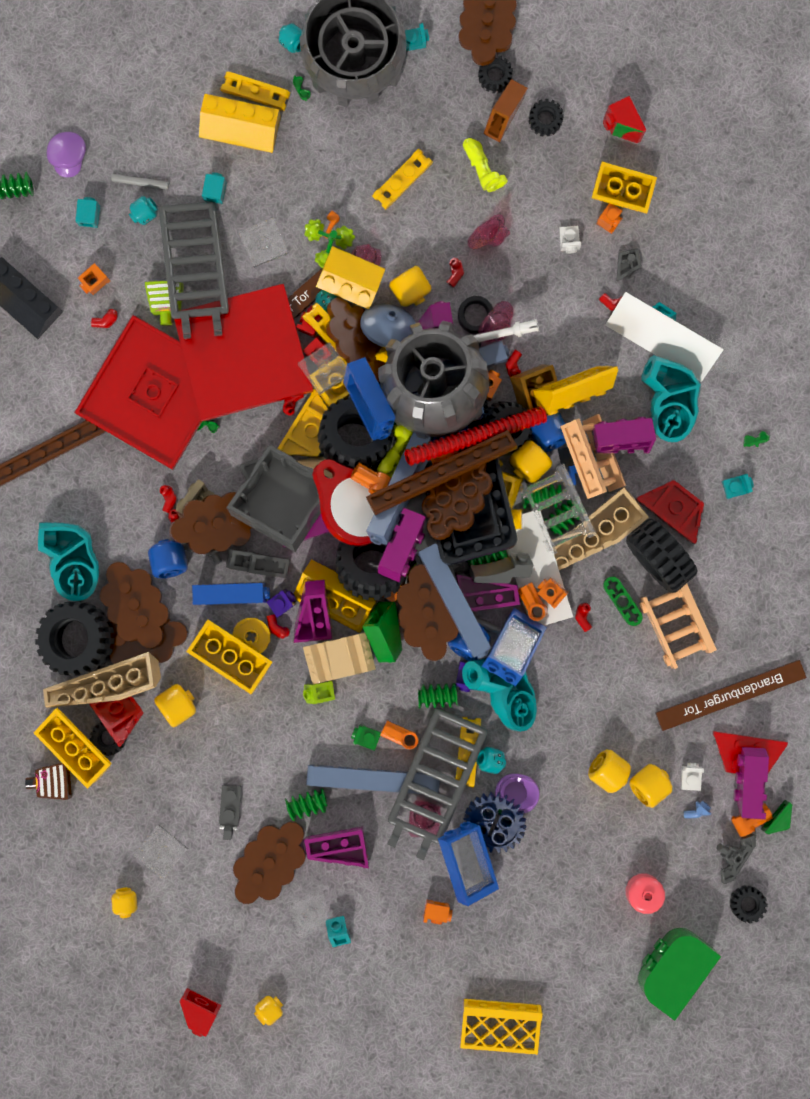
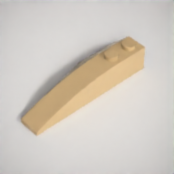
[552,487,649,570]
[43,652,161,708]

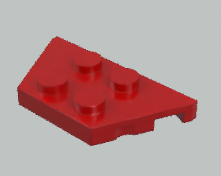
[635,480,704,545]
[88,696,143,747]
[713,731,788,774]

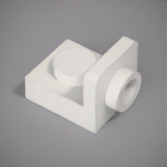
[559,226,581,254]
[681,763,704,791]

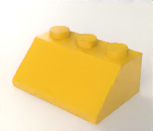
[592,162,657,214]
[316,246,385,309]

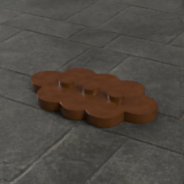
[459,0,517,66]
[326,297,385,384]
[422,463,493,540]
[169,492,252,554]
[100,562,170,649]
[397,565,459,661]
[108,617,188,664]
[233,821,306,904]

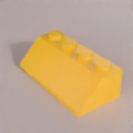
[199,94,281,153]
[533,366,618,415]
[294,559,377,633]
[186,619,273,694]
[34,708,112,789]

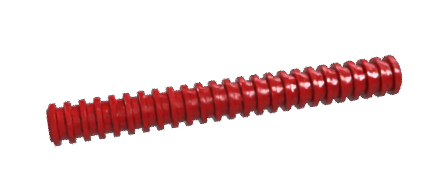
[404,406,547,466]

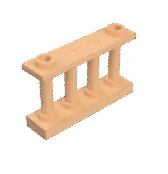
[560,414,626,499]
[639,584,717,669]

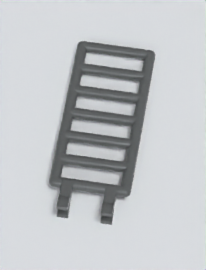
[159,201,229,339]
[387,708,488,860]

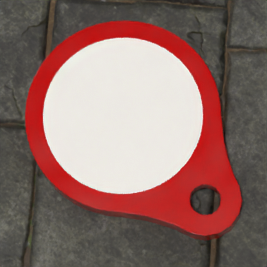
[312,459,374,546]

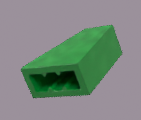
[362,602,403,663]

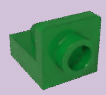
[351,724,381,751]

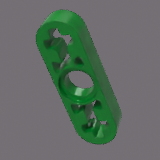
[603,577,643,626]

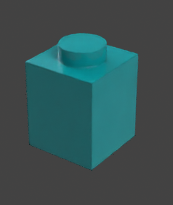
[202,172,227,204]
[75,197,100,228]

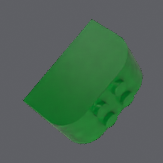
[638,928,721,1021]

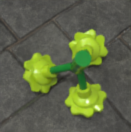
[304,219,355,269]

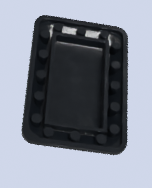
[425,444,518,565]

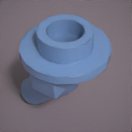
[684,800,712,818]

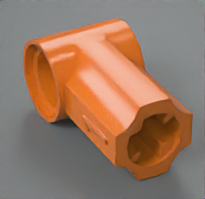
[351,463,391,494]
[518,582,548,621]
[380,720,419,749]
[731,803,773,837]

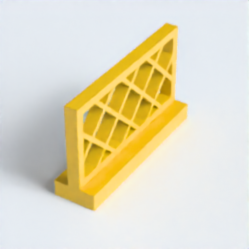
[460,999,543,1055]

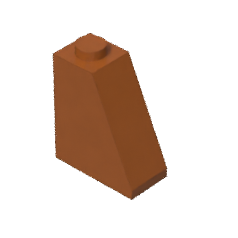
[483,79,528,143]

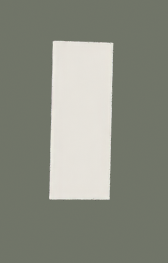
[605,292,724,382]
[507,509,573,625]

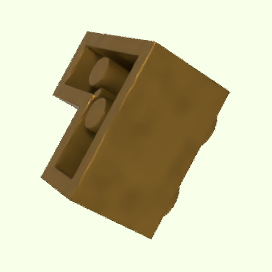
[510,365,558,410]

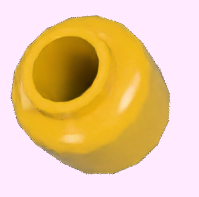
[111,887,138,918]
[254,996,283,1026]

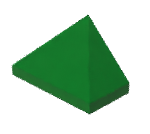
[761,800,793,834]

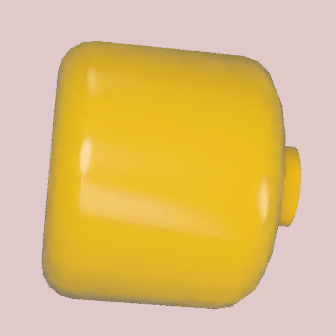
[389,266,432,307]
[510,440,552,483]
[154,684,196,727]
[588,749,631,793]
[629,764,673,808]

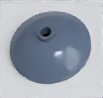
[360,303,416,347]

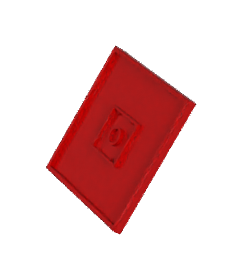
[174,284,313,422]
[74,315,202,470]

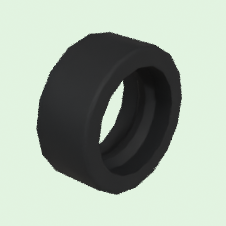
[458,296,494,334]

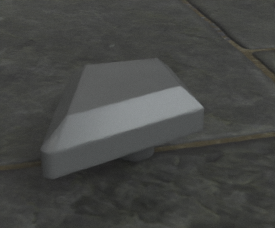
[616,248,642,282]

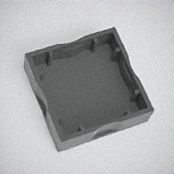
[227,444,329,552]

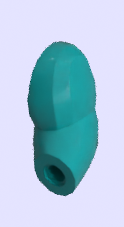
[641,355,701,442]
[38,522,100,601]
[462,657,537,732]

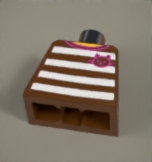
[25,762,72,800]

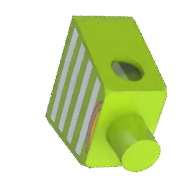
[145,281,184,326]

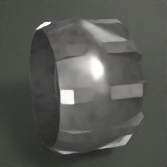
[300,0,407,107]
[378,321,489,439]

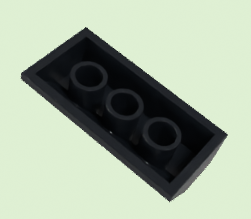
[0,257,63,339]

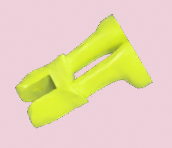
[463,138,508,192]
[377,424,413,478]

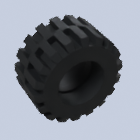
[480,401,532,450]

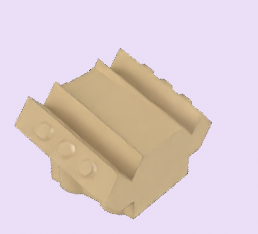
[303,633,376,684]

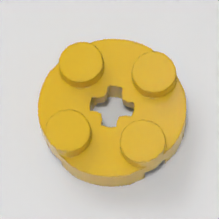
[233,618,271,654]

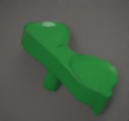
[293,76,311,101]
[197,421,219,433]
[743,431,770,447]

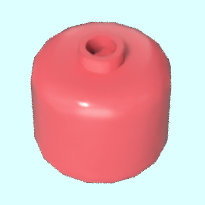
[626,873,665,914]

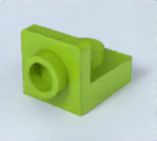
[303,681,335,704]

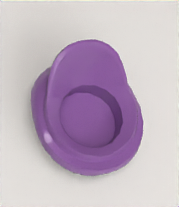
[47,132,86,177]
[495,774,540,813]

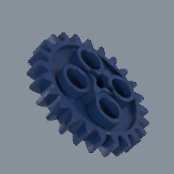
[463,792,527,853]

